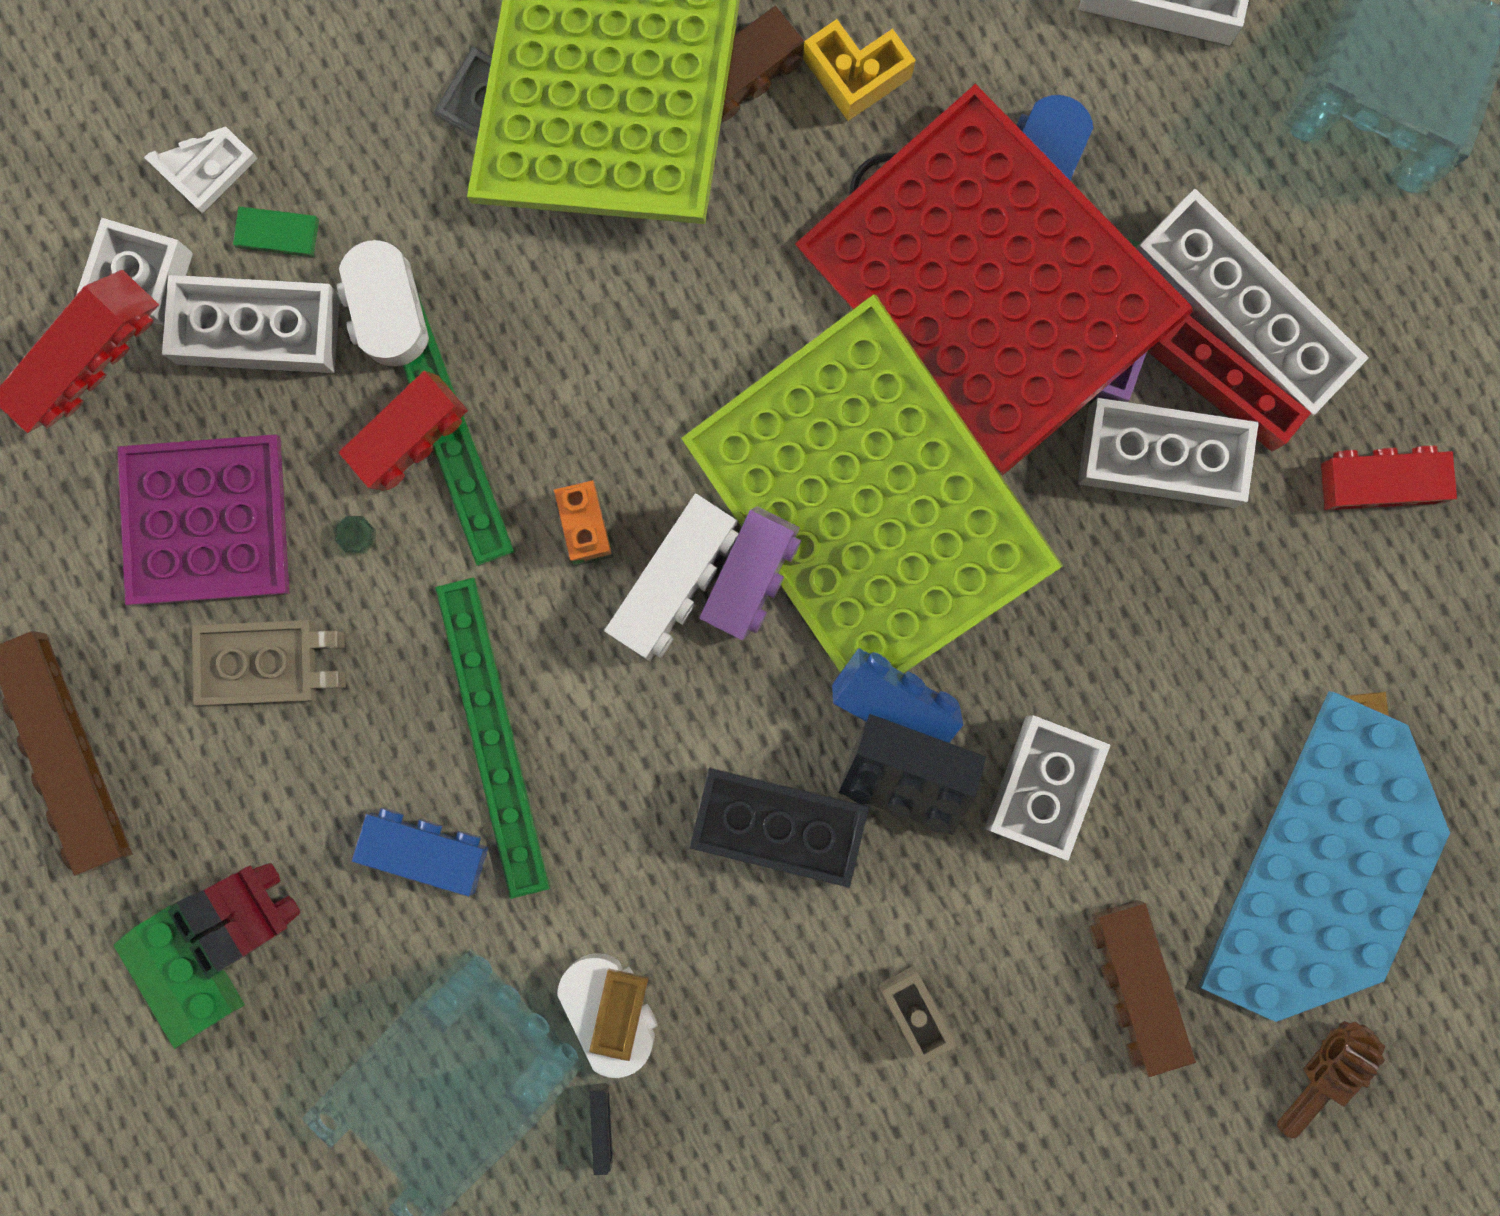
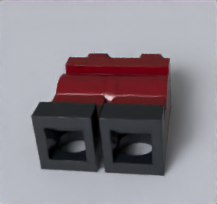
[168,863,300,980]

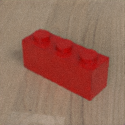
[338,370,468,491]
[1321,445,1457,511]

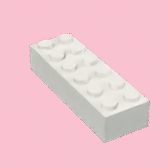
[1136,189,1369,418]

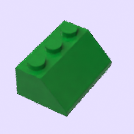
[113,904,245,1049]

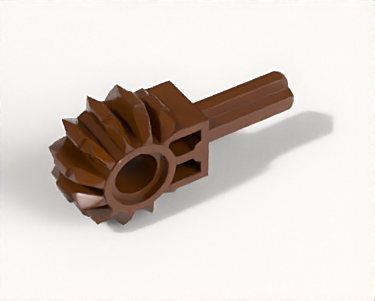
[1277,1021,1385,1139]

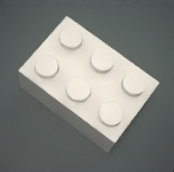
[984,715,1110,861]

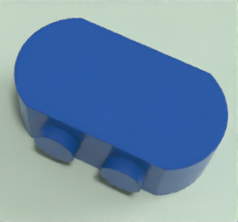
[1017,95,1093,180]

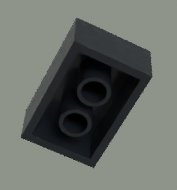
[838,714,986,835]

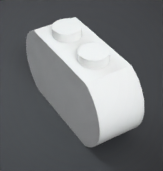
[337,240,429,366]
[557,954,658,1078]

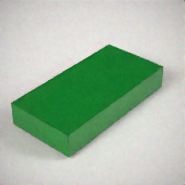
[233,206,319,257]

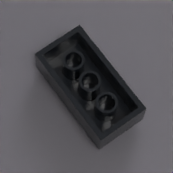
[689,767,869,888]

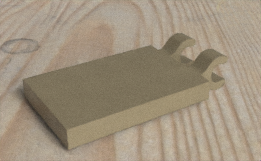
[192,620,346,706]

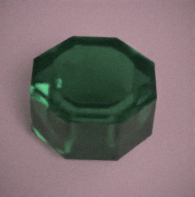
[335,515,376,554]

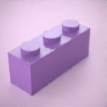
[699,506,801,640]

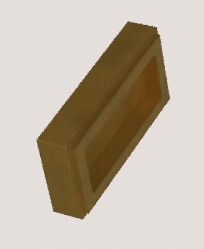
[589,968,649,1061]

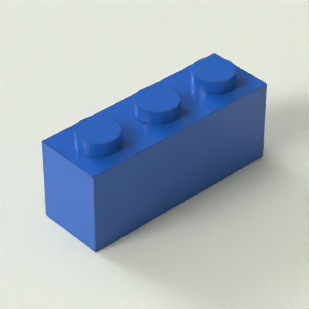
[832,648,963,743]
[352,808,489,897]

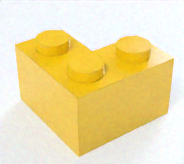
[803,19,916,121]

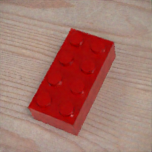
[0,270,159,433]

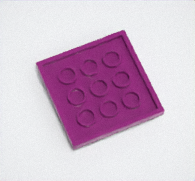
[117,434,290,606]

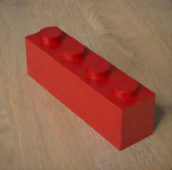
[1148,315,1311,452]

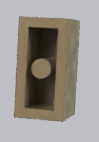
[878,966,957,1066]

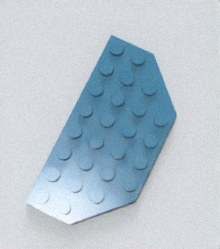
[1198,691,1450,1022]

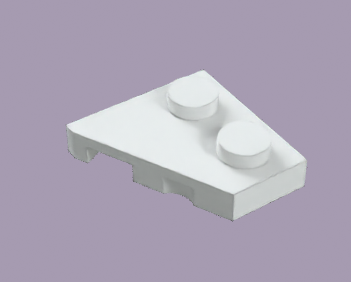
[144,127,258,213]

